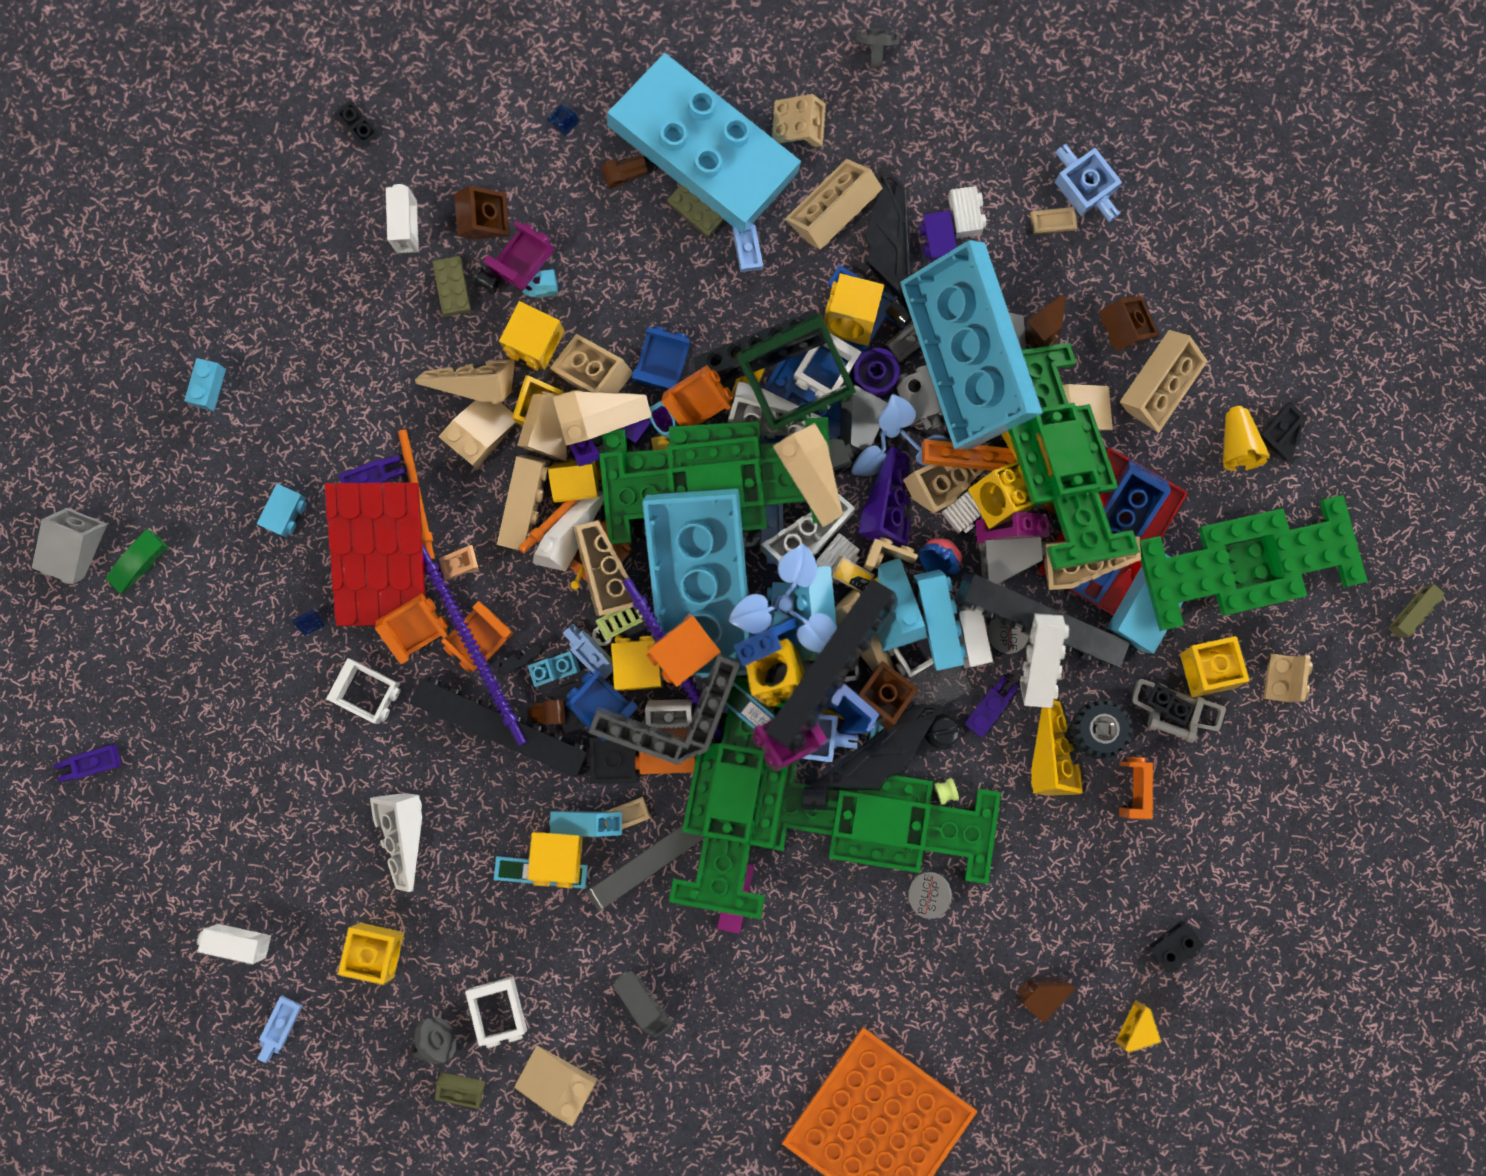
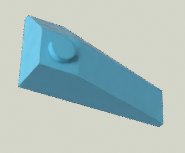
[877,558,927,652]

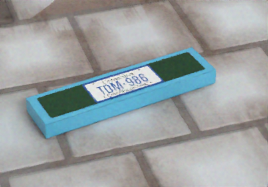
[725,682,775,729]
[494,856,588,889]

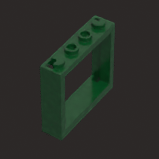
[737,313,856,431]

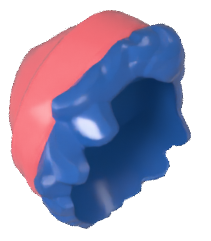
[919,538,963,575]

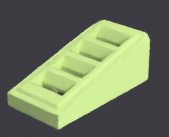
[596,607,646,641]

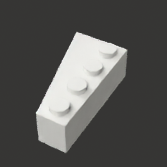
[760,495,855,566]
[1020,614,1069,708]

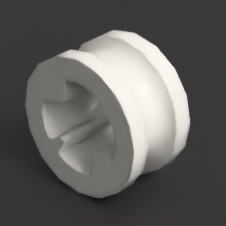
[592,627,613,646]

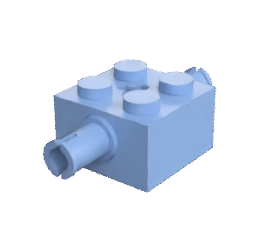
[1055,144,1122,222]
[802,714,858,762]

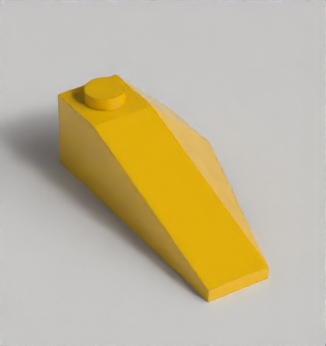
[1031,700,1083,796]

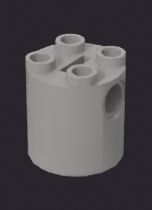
[895,365,944,431]

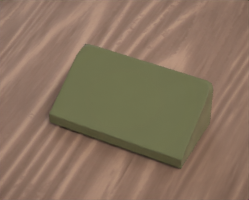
[435,1072,486,1109]

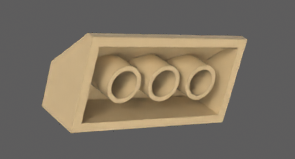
[785,159,883,249]
[1120,330,1207,433]

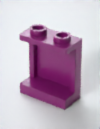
[483,221,555,291]
[976,512,1049,543]
[752,719,828,772]

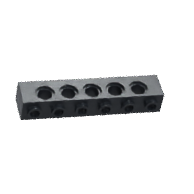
[693,309,826,384]

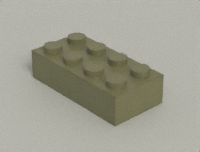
[667,185,725,239]
[432,256,472,317]
[1388,584,1445,638]

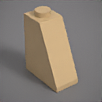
[517,392,567,461]

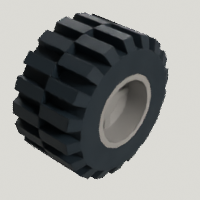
[1070,700,1133,759]

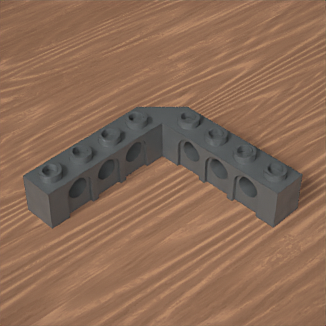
[589,653,740,765]

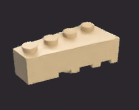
[497,454,551,550]
[573,521,633,616]

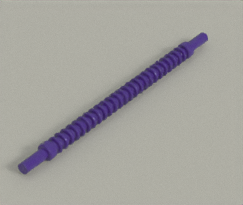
[423,544,527,746]
[622,577,724,744]

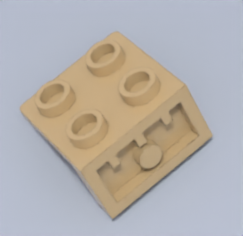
[772,94,825,147]
[863,537,918,572]
[1264,654,1312,703]

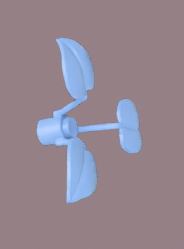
[851,394,950,476]
[729,545,836,653]

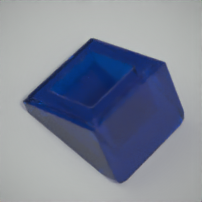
[547,104,580,136]
[292,610,324,636]

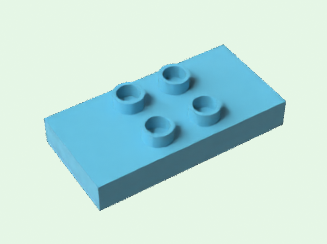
[607,53,801,234]
[900,240,1043,449]
[643,488,752,680]

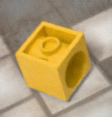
[824,273,884,346]
[499,301,565,371]
[968,461,1037,529]
[611,636,663,691]
[1180,636,1249,698]
[746,639,804,707]
[528,832,583,888]
[338,923,404,985]

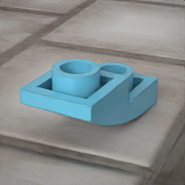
[528,651,581,687]

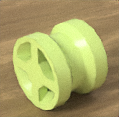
[934,778,959,805]

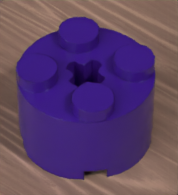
[852,348,900,398]

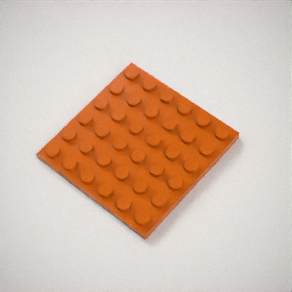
[782,1026,977,1176]

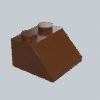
[454,185,509,239]
[1025,295,1066,348]
[1099,296,1159,352]
[856,661,919,729]
[1016,979,1076,1023]

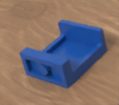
[632,326,691,391]
[733,617,800,666]
[565,669,638,742]
[829,684,879,734]

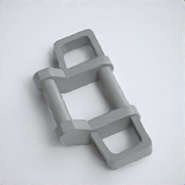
[1131,679,1226,743]

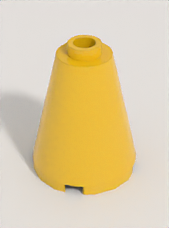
[1223,406,1270,471]

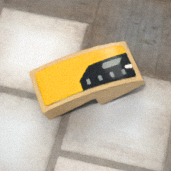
[831,556,874,593]

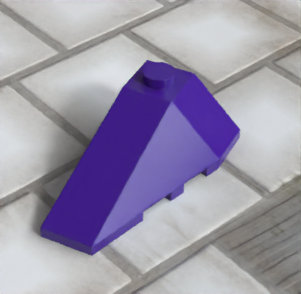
[859,447,911,546]

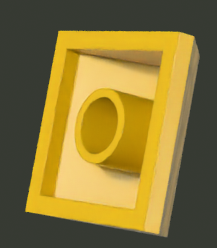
[512,375,564,426]
[548,460,599,503]
[1115,1000,1161,1052]

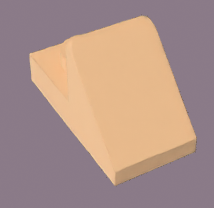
[439,545,479,580]

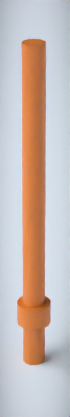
[398,430,435,560]
[518,467,602,554]

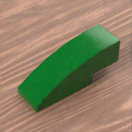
[106,529,168,595]

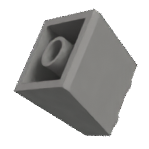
[32,508,107,584]
[980,537,1046,584]

